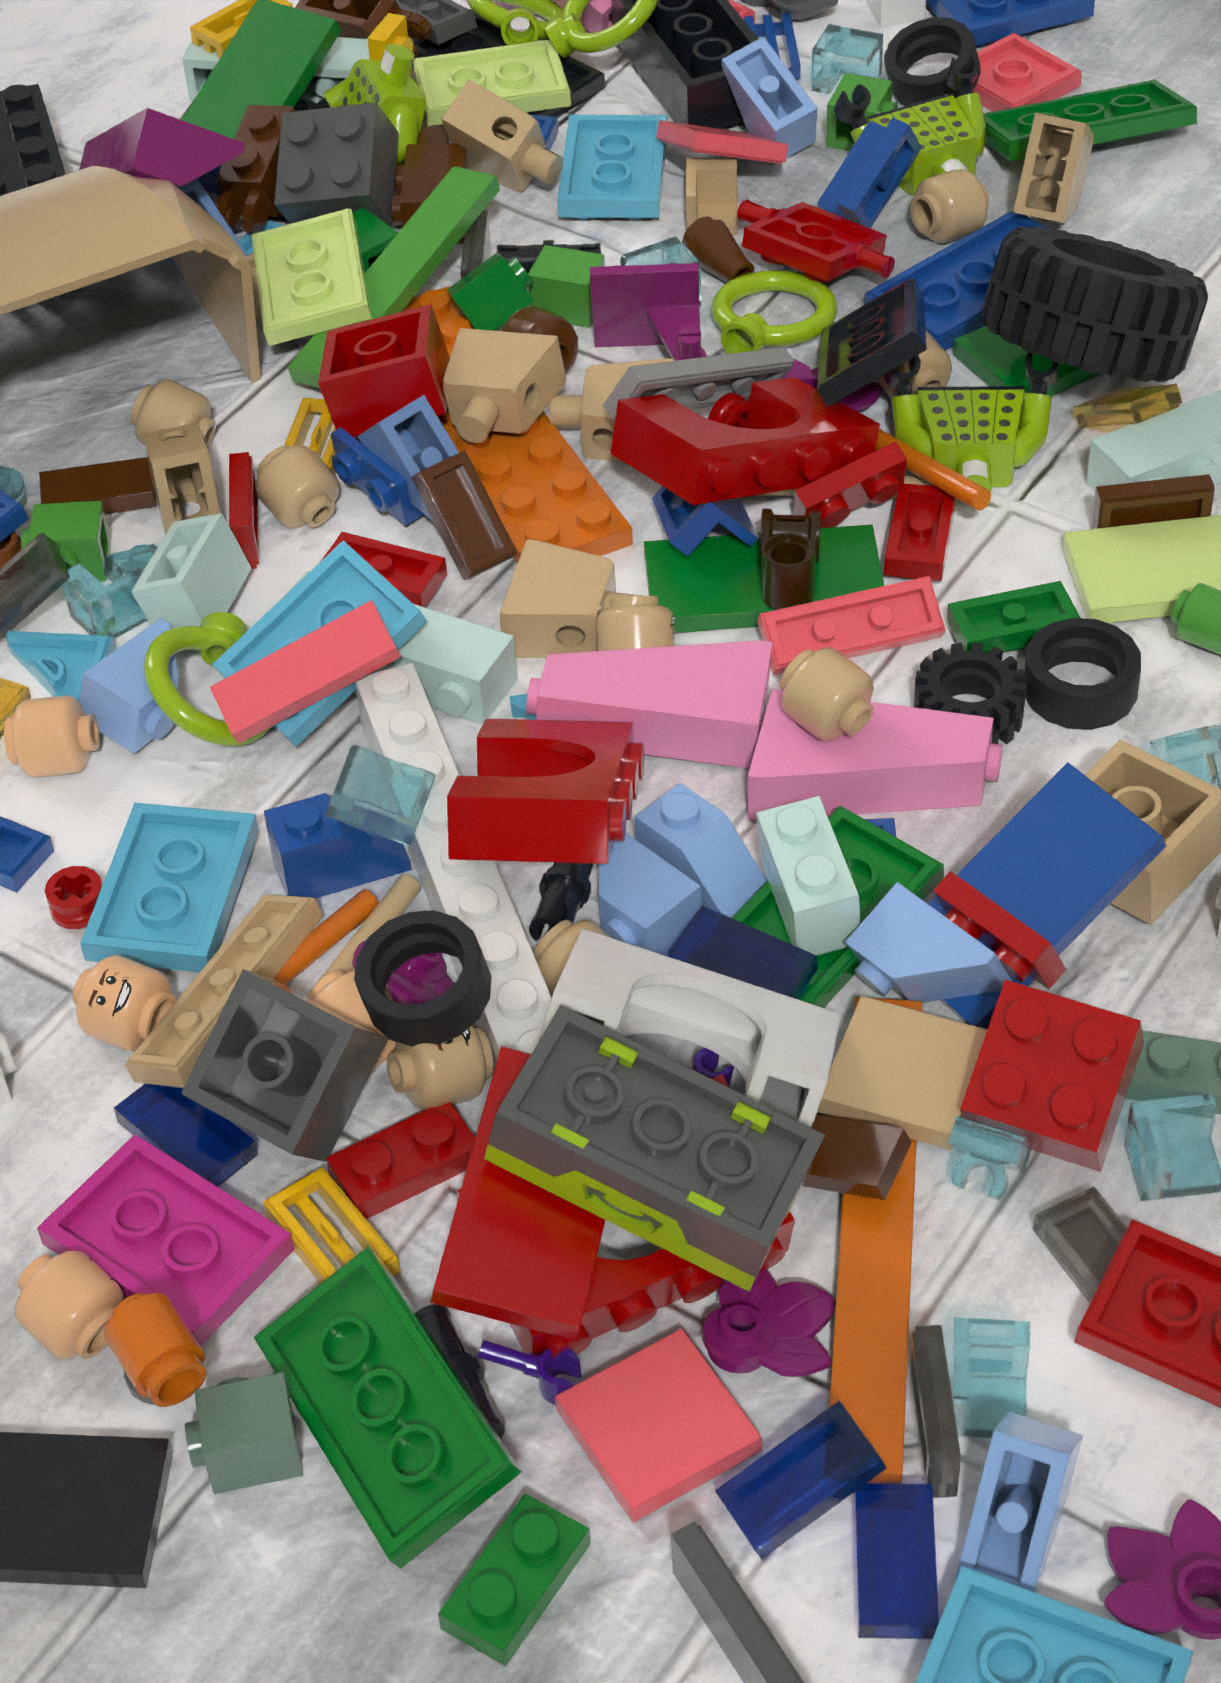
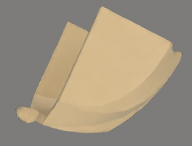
[0,166,261,383]

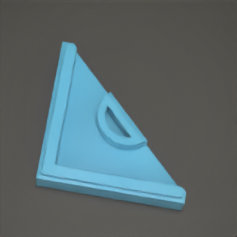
[5,631,116,701]

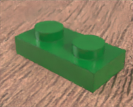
[947,581,1081,654]
[438,1493,591,1666]

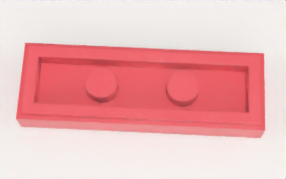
[757,576,946,675]
[210,600,402,744]

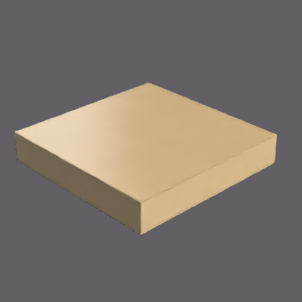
[817,996,987,1150]

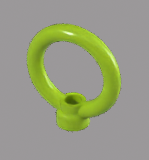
[467,0,563,45]
[544,0,658,58]
[711,270,838,354]
[144,612,271,746]

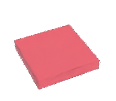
[945,33,1082,112]
[656,120,788,164]
[555,1329,762,1523]

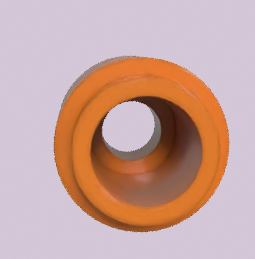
[104,1293,207,1407]

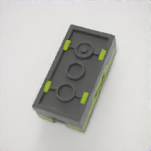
[484,1005,825,1291]

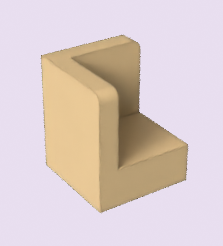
[686,157,738,235]

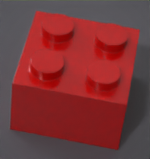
[318,304,450,437]
[960,979,1144,1172]

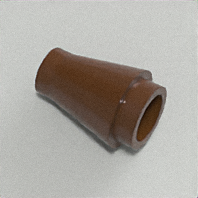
[682,216,755,283]

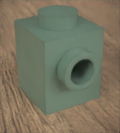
[185,1372,303,1494]

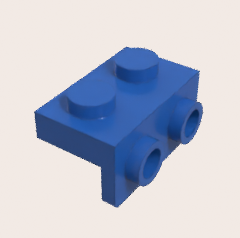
[331,427,424,526]

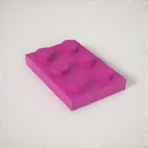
[37,1134,294,1346]

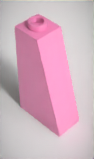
[526,640,773,769]
[748,689,1003,821]

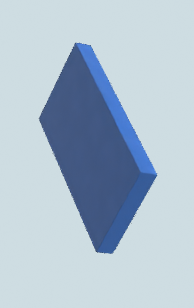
[864,210,1048,351]
[928,762,1167,1029]

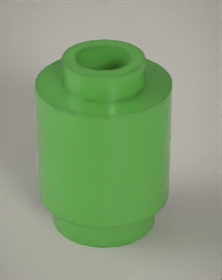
[1171,583,1221,655]

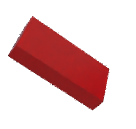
[229,452,259,569]

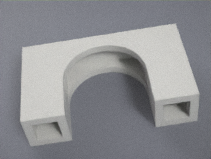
[538,928,841,1128]

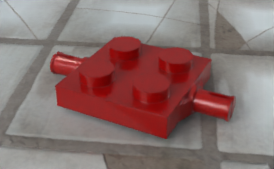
[737,199,895,282]

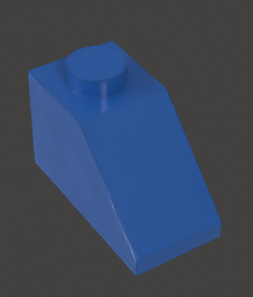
[264,793,412,898]

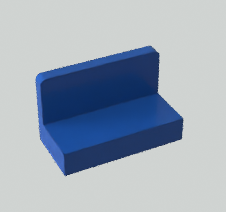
[818,117,922,228]
[652,486,759,556]

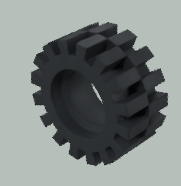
[914,642,1027,745]

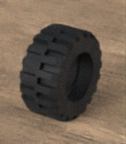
[981,226,1209,382]

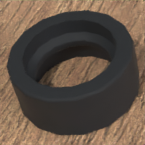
[884,17,981,106]
[1024,618,1141,730]
[354,910,491,1047]

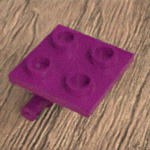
[590,263,707,361]

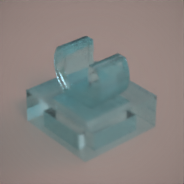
[948,1117,1032,1201]

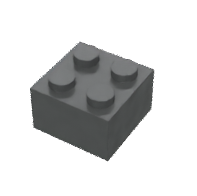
[274,102,399,224]
[181,969,388,1162]

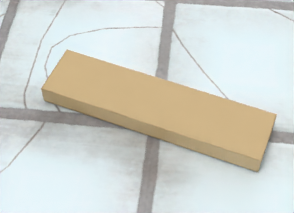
[125,894,323,1088]

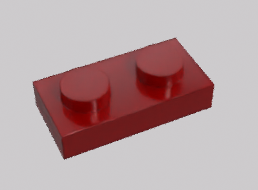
[794,441,907,528]
[884,483,956,581]
[320,532,447,608]
[933,871,1067,990]
[326,1102,475,1219]

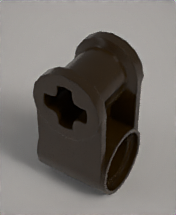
[760,508,821,610]

